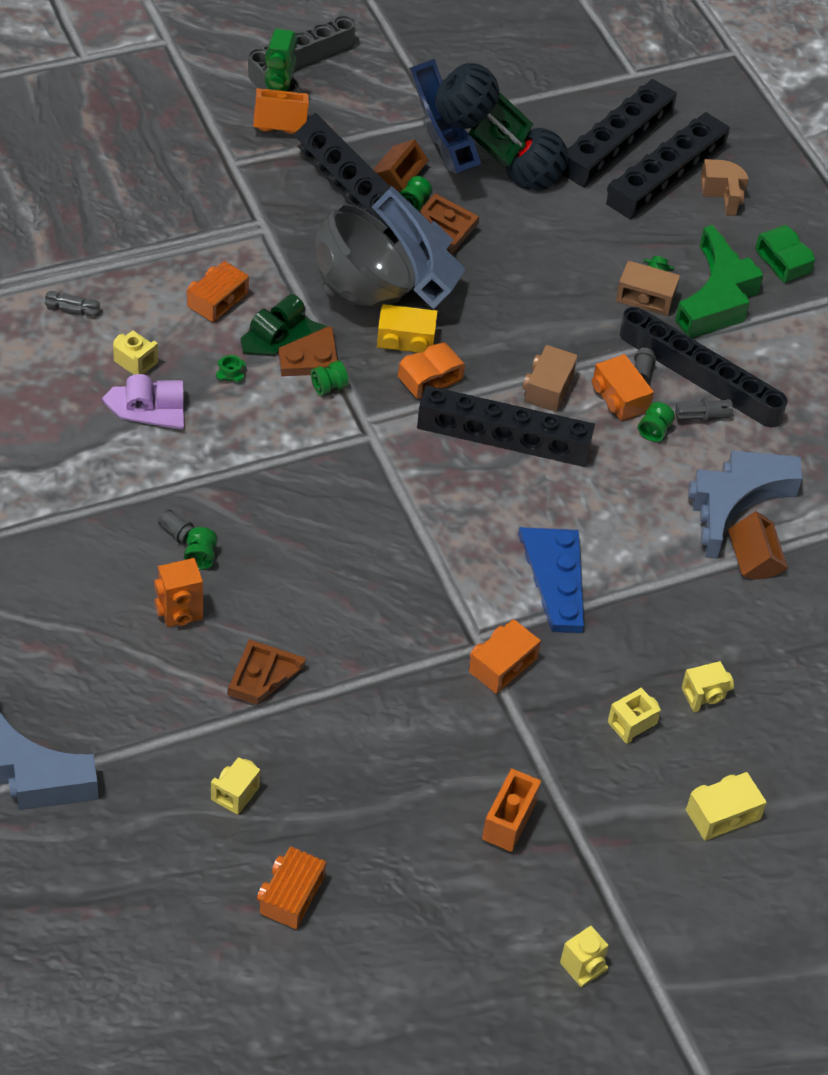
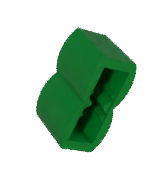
[265,28,297,91]
[755,225,815,283]

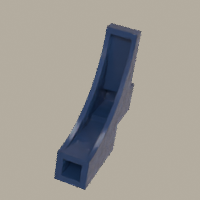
[409,59,481,173]

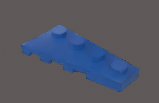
[518,527,584,633]

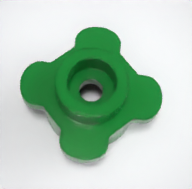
[643,256,674,272]
[216,355,246,382]

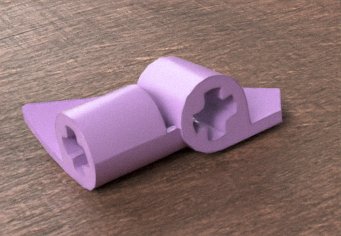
[102,374,184,429]

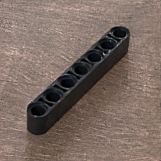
[620,307,788,428]

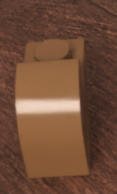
[700,159,749,216]

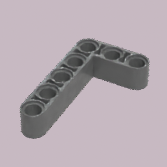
[248,15,356,93]

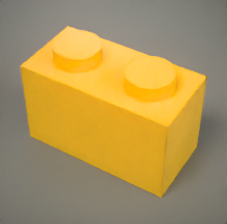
[377,304,437,353]

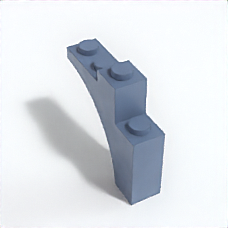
[372,186,466,309]
[688,450,802,559]
[0,712,99,810]

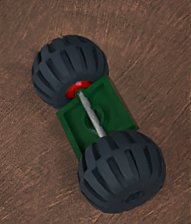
[435,63,568,191]

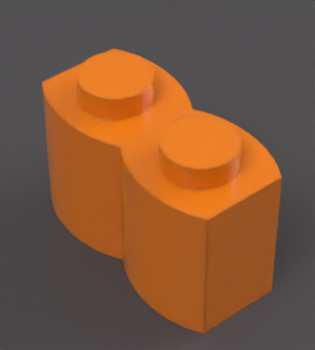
[398,343,465,398]

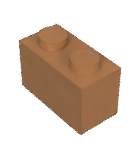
[616,260,680,316]
[522,345,578,412]

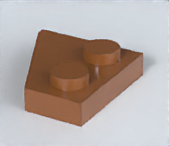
[420,193,479,255]
[278,326,337,377]
[227,639,306,705]

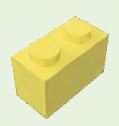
[686,772,767,841]

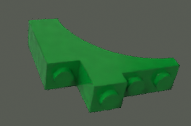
[675,225,763,338]

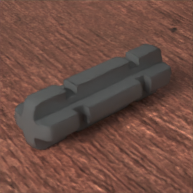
[45,291,100,317]

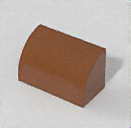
[373,139,429,192]
[728,511,788,579]

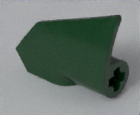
[240,294,327,356]

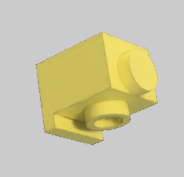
[113,330,158,375]
[681,661,734,712]
[607,687,661,744]
[211,757,261,815]
[560,926,609,988]

